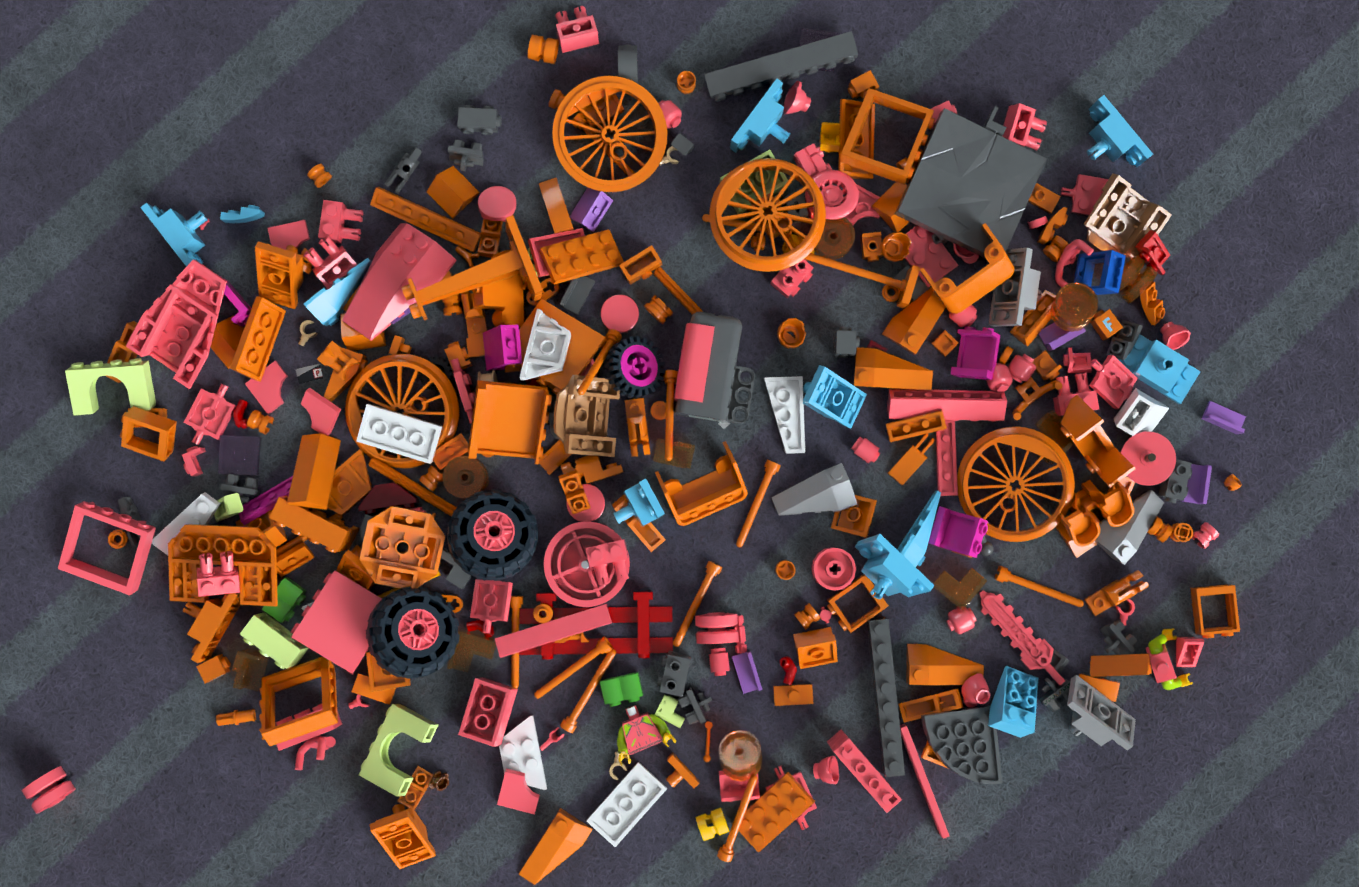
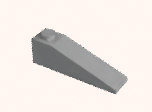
[772,463,857,516]
[1095,490,1164,565]

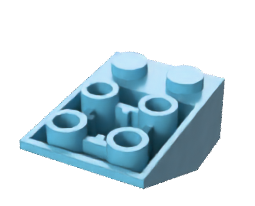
[988,666,1039,738]

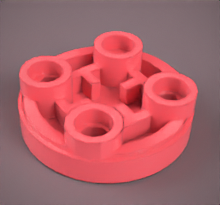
[478,186,517,222]
[601,295,639,333]
[566,484,605,522]

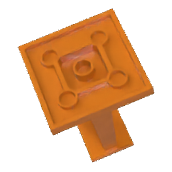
[401,215,543,320]

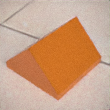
[427,166,480,219]
[871,182,909,232]
[340,313,386,351]
[211,315,244,369]

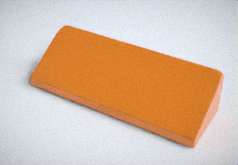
[1010,290,1063,347]
[886,410,947,442]
[1090,653,1152,677]

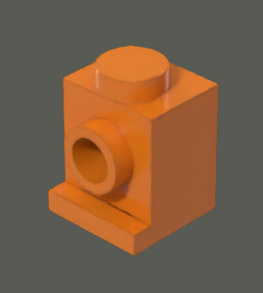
[848,70,879,99]
[860,232,883,262]
[444,341,472,372]

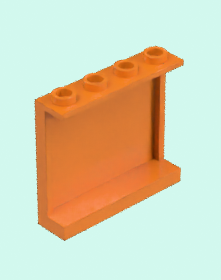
[508,299,606,395]
[468,380,552,464]

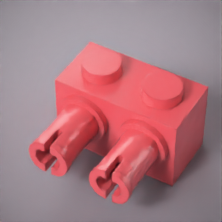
[556,6,599,53]
[1002,103,1047,151]
[318,200,364,244]
[304,235,357,289]
[770,259,814,298]
[1053,373,1099,417]
[585,539,629,586]
[197,551,240,597]

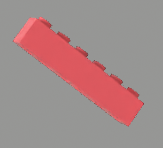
[887,389,1007,422]

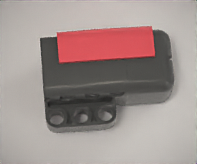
[674,312,755,424]

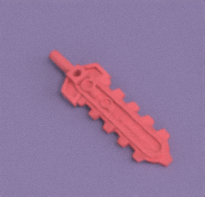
[979,590,1065,686]

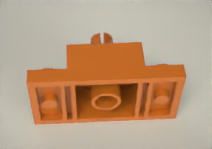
[255,241,304,309]
[183,593,240,663]
[369,804,436,869]

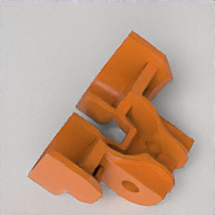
[1059,480,1134,547]

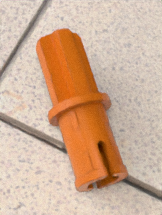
[216,709,256,726]

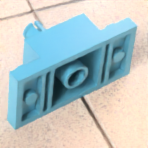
[730,79,791,153]
[1087,95,1153,167]
[140,203,208,267]
[1117,334,1201,404]
[803,365,867,429]
[613,479,665,527]
[855,534,934,599]

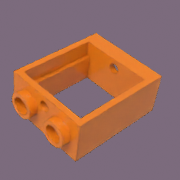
[120,406,177,462]
[827,574,888,633]
[1190,584,1240,638]

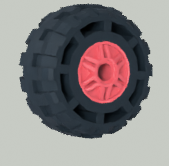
[447,489,538,581]
[366,586,460,679]

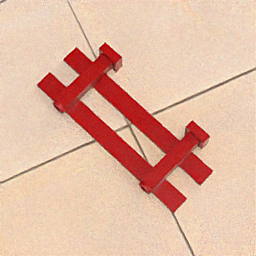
[519,591,673,659]

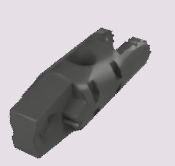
[384,147,422,194]
[118,497,142,547]

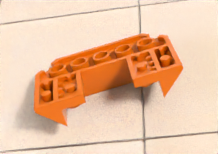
[168,524,278,606]

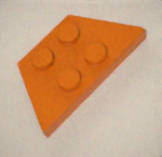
[327,449,372,515]

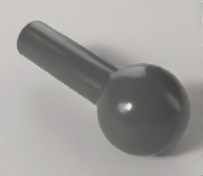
[980,535,994,556]

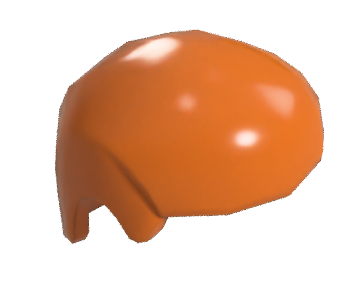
[881,232,912,262]
[777,318,806,349]

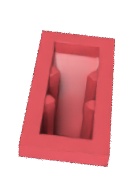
[1176,637,1204,667]

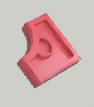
[840,184,880,226]
[268,220,310,250]
[245,361,288,414]
[301,388,341,436]
[497,768,540,815]

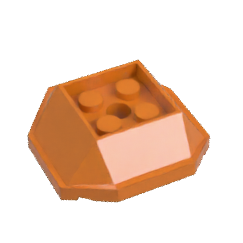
[359,506,445,589]

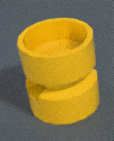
[695,808,730,841]

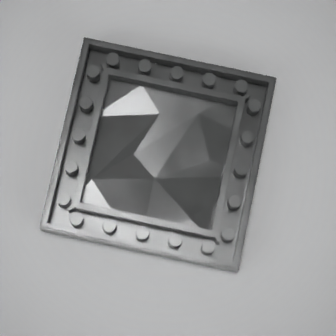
[895,108,1047,259]

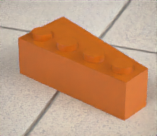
[269,496,359,553]

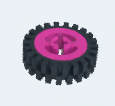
[605,336,665,398]

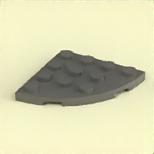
[921,705,1003,784]

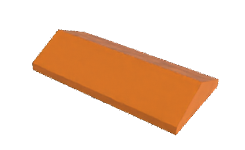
[838,99,875,179]
[287,433,341,510]

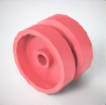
[811,547,856,591]
[695,612,739,644]
[21,766,76,814]

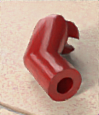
[233,399,249,429]
[466,619,494,638]
[779,656,797,685]

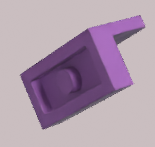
[569,187,613,232]
[1039,314,1086,352]
[1202,401,1246,434]
[1181,464,1212,504]
[732,651,762,694]

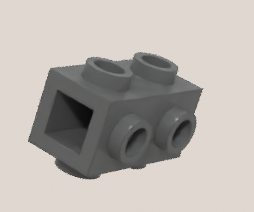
[457,105,502,135]
[1158,459,1192,504]

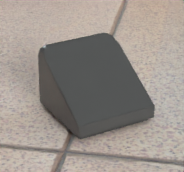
[671,133,694,155]
[1050,649,1069,674]

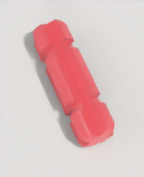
[733,615,747,653]

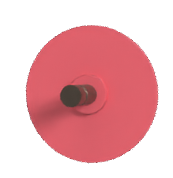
[1121,432,1176,486]

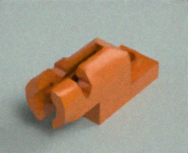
[461,291,487,338]
[625,398,650,457]
[561,455,624,484]
[1084,570,1149,616]

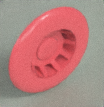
[805,170,859,219]

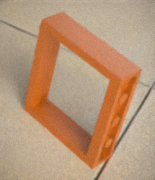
[840,88,935,185]
[259,657,338,746]

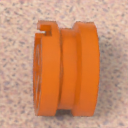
[644,295,673,324]

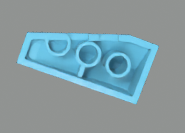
[304,258,372,326]
[897,491,941,567]

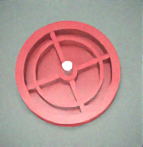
[544,521,630,607]

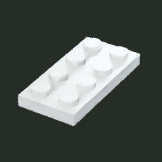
[356,404,442,464]
[586,762,667,847]

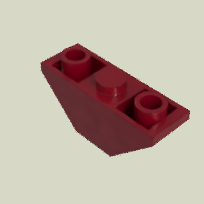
[358,482,419,514]

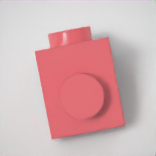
[1063,348,1092,373]
[182,446,206,477]

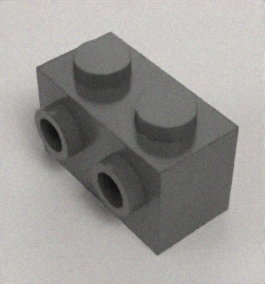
[833,327,860,358]
[657,651,691,697]

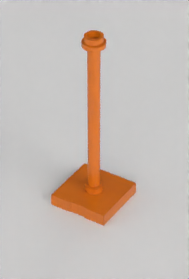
[804,253,921,309]

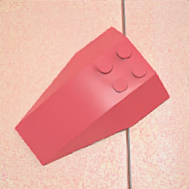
[342,223,457,341]
[126,259,227,389]

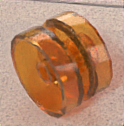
[814,217,855,260]
[1119,254,1158,304]
[1050,283,1098,332]
[443,456,489,499]
[718,730,763,781]

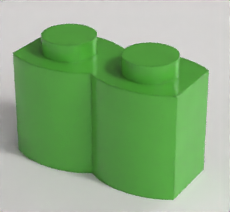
[262,577,306,623]
[600,672,643,707]

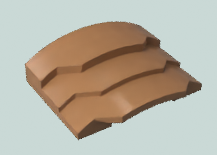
[1084,173,1172,263]
[554,375,620,457]

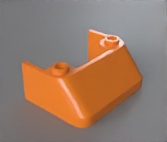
[920,223,1014,314]
[1060,395,1136,488]
[655,441,748,526]

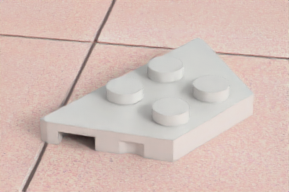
[519,309,571,381]
[499,715,547,790]

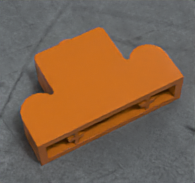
[472,250,524,328]

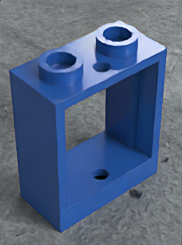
[1072,250,1126,296]

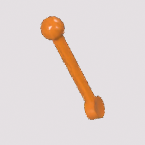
[703,721,713,762]

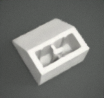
[1113,388,1169,436]

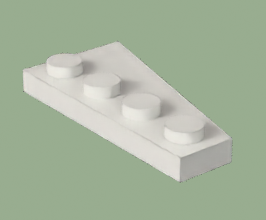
[764,376,805,454]
[152,492,221,555]

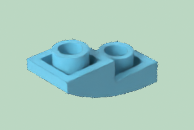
[220,205,265,223]

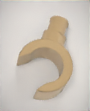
[659,146,679,165]
[298,320,318,347]
[609,752,627,780]

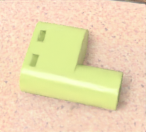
[655,695,685,728]

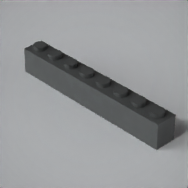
[704,31,858,101]
[867,618,905,777]

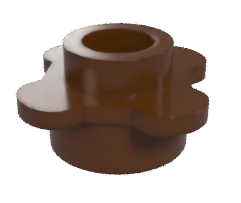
[429,771,449,791]

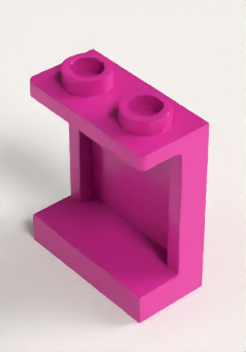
[220,276,252,327]
[483,325,522,371]
[951,327,1000,380]
[928,506,988,558]

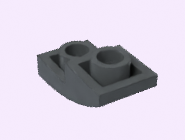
[1106,320,1143,360]

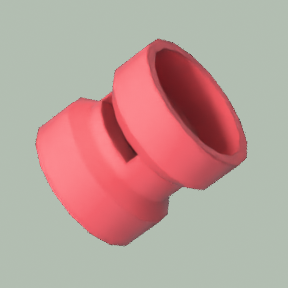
[1192,522,1219,549]

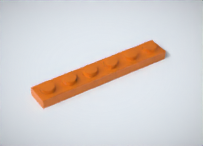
[370,187,482,252]

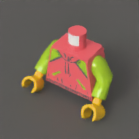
[1145,628,1193,690]
[617,705,676,766]

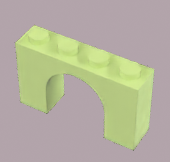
[65,358,156,415]
[359,704,438,797]

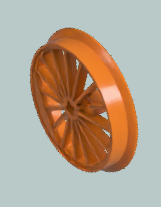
[552,76,667,192]
[710,158,826,272]
[345,354,459,468]
[957,427,1075,542]

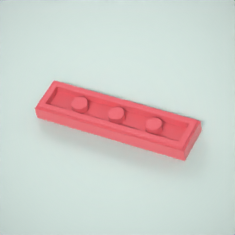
[935,420,958,496]

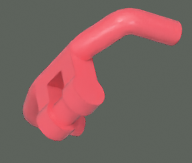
[1055,239,1094,293]
[295,735,336,770]

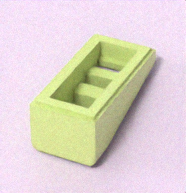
[214,493,243,522]

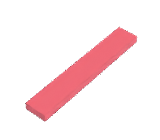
[495,604,612,658]
[900,724,949,839]

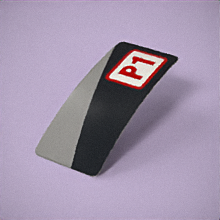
[296,364,323,384]

